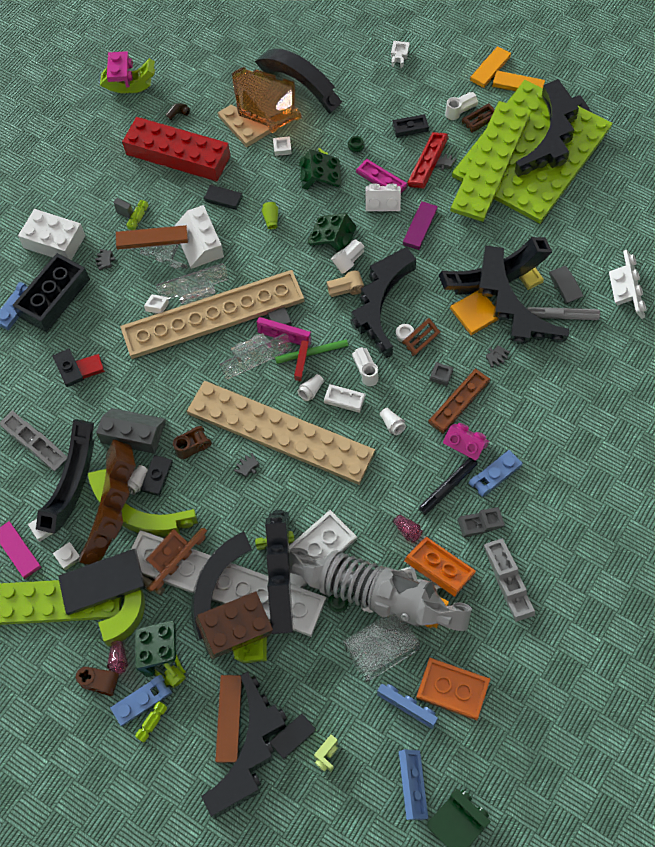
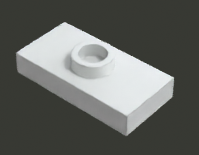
[324,384,366,413]

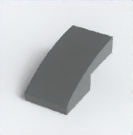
[549,265,583,304]
[458,507,505,538]

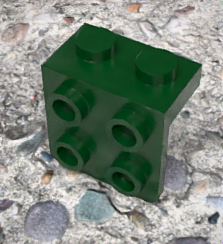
[299,149,341,190]
[308,213,357,252]
[135,621,176,677]
[427,789,491,847]

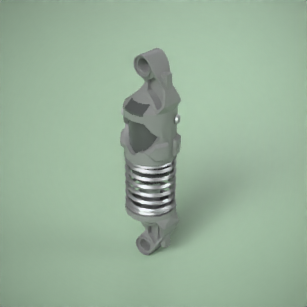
[289,548,472,631]

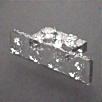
[130,244,187,270]
[156,263,229,304]
[220,333,292,380]

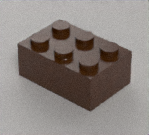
[196,591,273,660]

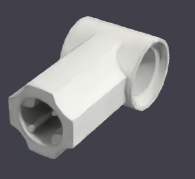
[445,92,478,120]
[331,239,364,274]
[352,347,379,386]

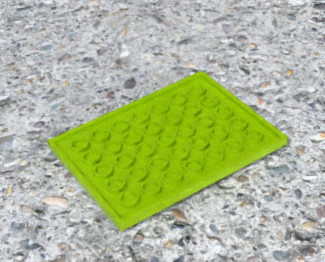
[452,80,613,224]

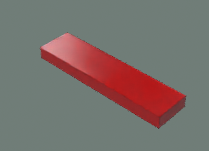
[407,132,449,189]

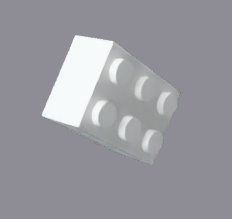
[18,209,85,260]

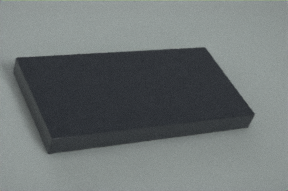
[58,549,146,615]

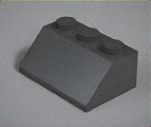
[96,408,166,454]

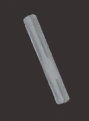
[527,307,600,320]

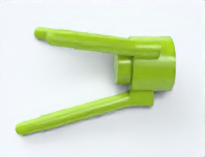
[155,654,186,688]

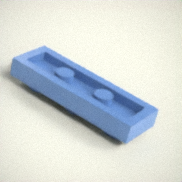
[377,684,438,729]
[399,749,428,820]

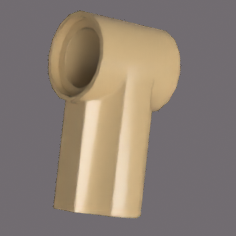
[327,271,364,297]

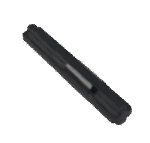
[418,457,478,515]

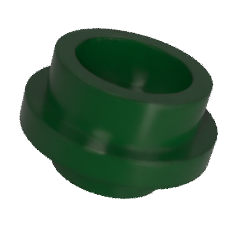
[348,136,365,152]
[328,592,349,613]

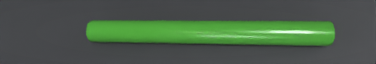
[275,339,348,364]

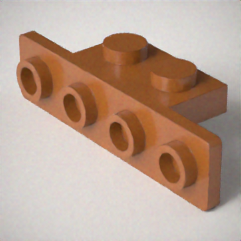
[145,528,207,591]

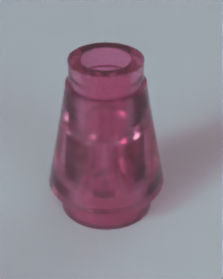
[393,514,423,542]
[107,641,128,674]

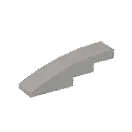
[0,410,67,472]
[484,538,535,622]

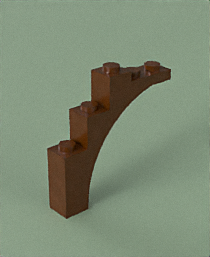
[79,439,136,565]

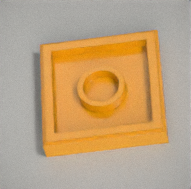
[450,291,499,335]

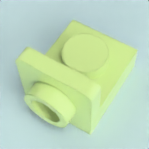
[314,735,338,772]

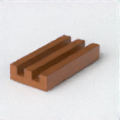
[402,318,440,356]

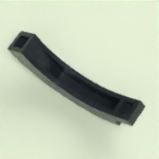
[255,49,342,114]
[438,237,552,295]
[36,419,95,534]
[191,532,252,654]

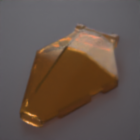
[232,67,302,133]

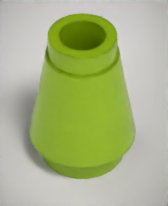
[261,202,279,229]

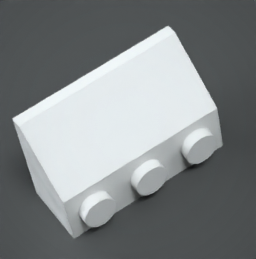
[175,205,224,269]

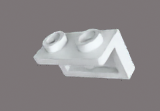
[366,184,401,211]

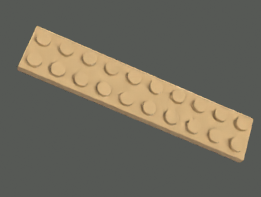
[120,270,305,359]
[187,381,375,485]

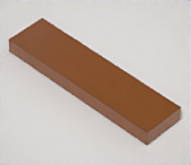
[116,225,188,250]
[428,368,490,434]
[215,675,242,763]

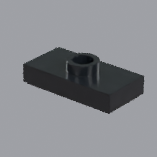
[52,348,84,387]
[141,455,173,497]

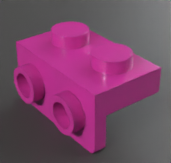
[107,51,133,87]
[443,423,490,460]

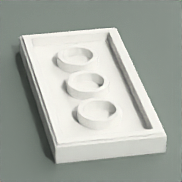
[289,510,357,588]

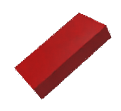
[294,340,309,382]
[76,354,105,379]

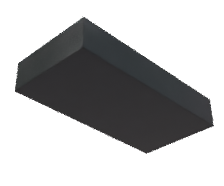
[204,185,243,210]
[270,713,316,760]

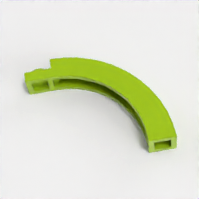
[88,469,198,537]

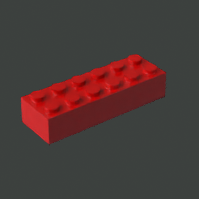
[122,117,231,182]

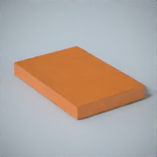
[404,537,476,597]
[416,658,490,720]

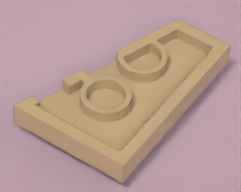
[218,105,274,148]

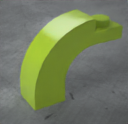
[100,58,155,93]
[98,589,145,647]

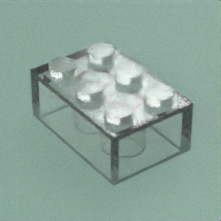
[344,614,420,683]

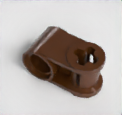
[173,426,212,459]
[76,667,119,696]

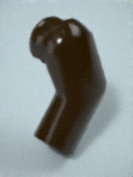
[165,103,190,120]

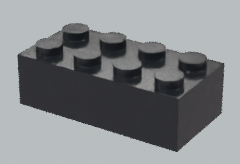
[12,253,90,333]

